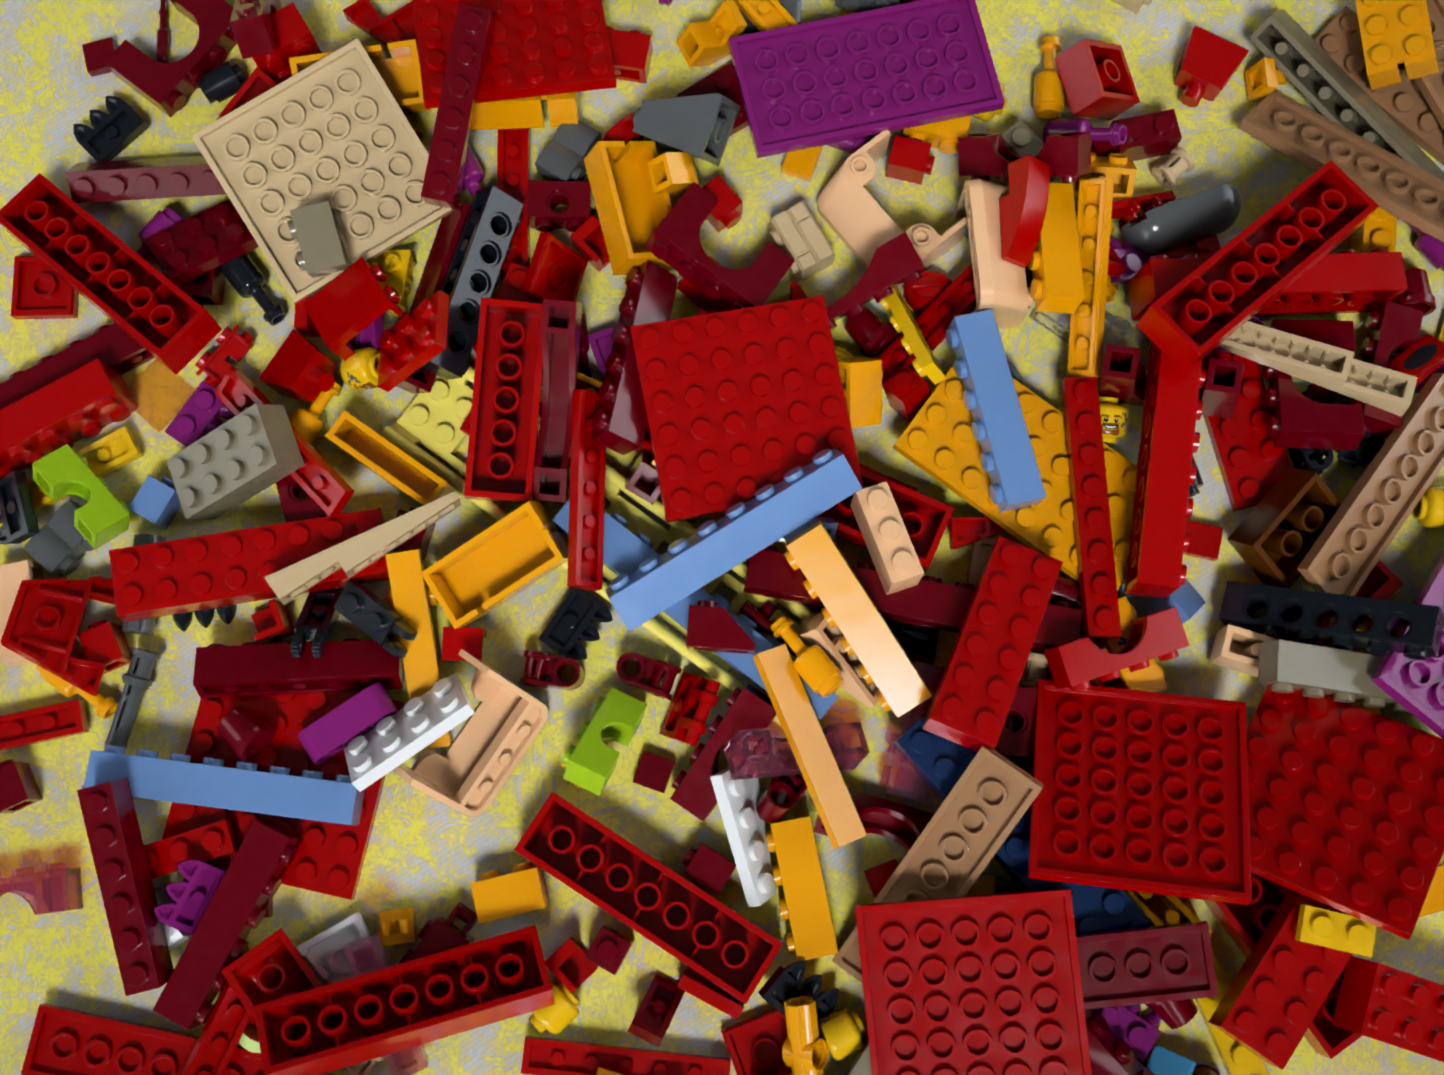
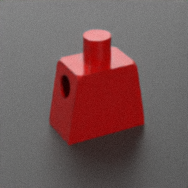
[1174,26,1249,107]
[259,329,337,403]

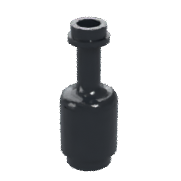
[220,253,286,325]

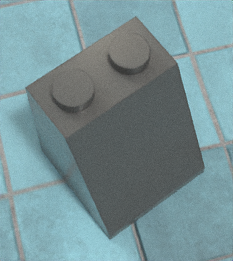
[632,93,741,166]

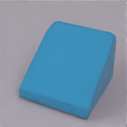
[1146,1045,1197,1075]

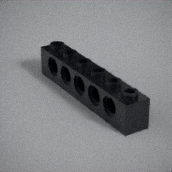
[421,186,524,380]
[1219,581,1444,660]

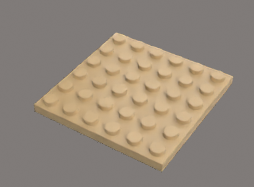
[191,38,454,304]

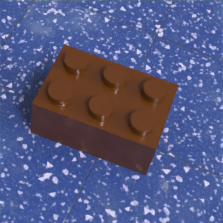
[1227,467,1341,588]

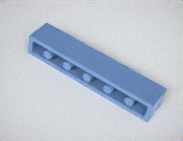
[946,309,1046,513]

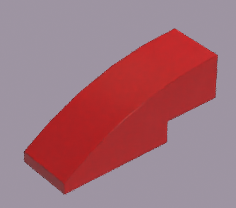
[999,154,1050,268]

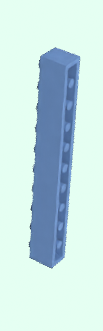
[552,499,839,721]

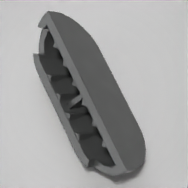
[1121,183,1241,255]

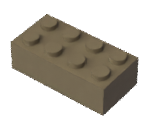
[166,403,305,519]

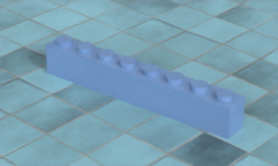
[606,448,862,631]
[83,745,365,825]

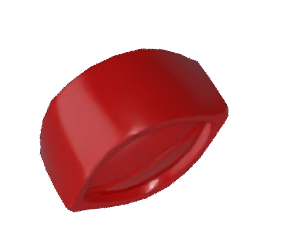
[602,113,644,146]
[903,271,953,314]

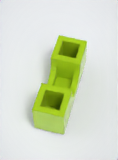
[32,444,131,550]
[562,687,647,796]

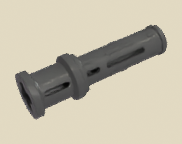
[105,647,162,748]

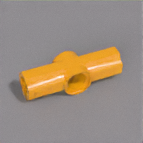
[782,996,828,1075]

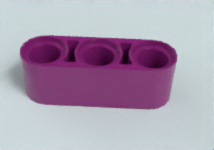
[297,682,398,765]

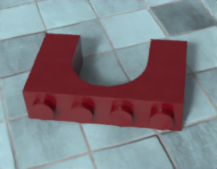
[105,0,237,118]
[644,182,795,311]
[1263,319,1365,450]
[1099,344,1245,419]

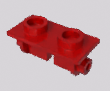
[195,325,255,388]

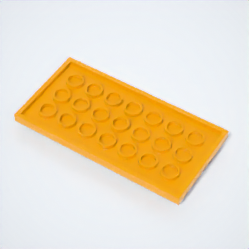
[892,364,1137,591]

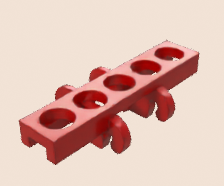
[1111,190,1176,230]

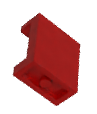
[303,257,404,361]

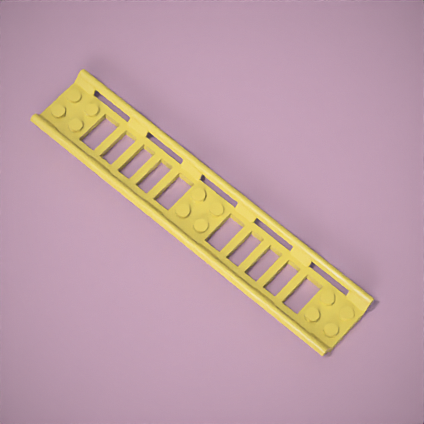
[381,365,839,728]

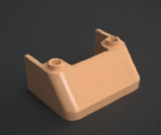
[817,130,968,289]
[955,179,1033,329]
[393,649,548,817]

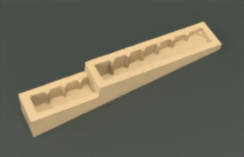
[1217,321,1418,417]
[264,491,461,605]

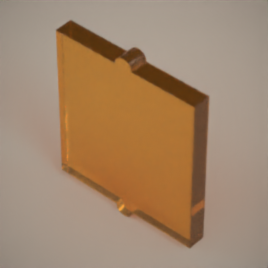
[128,359,194,433]

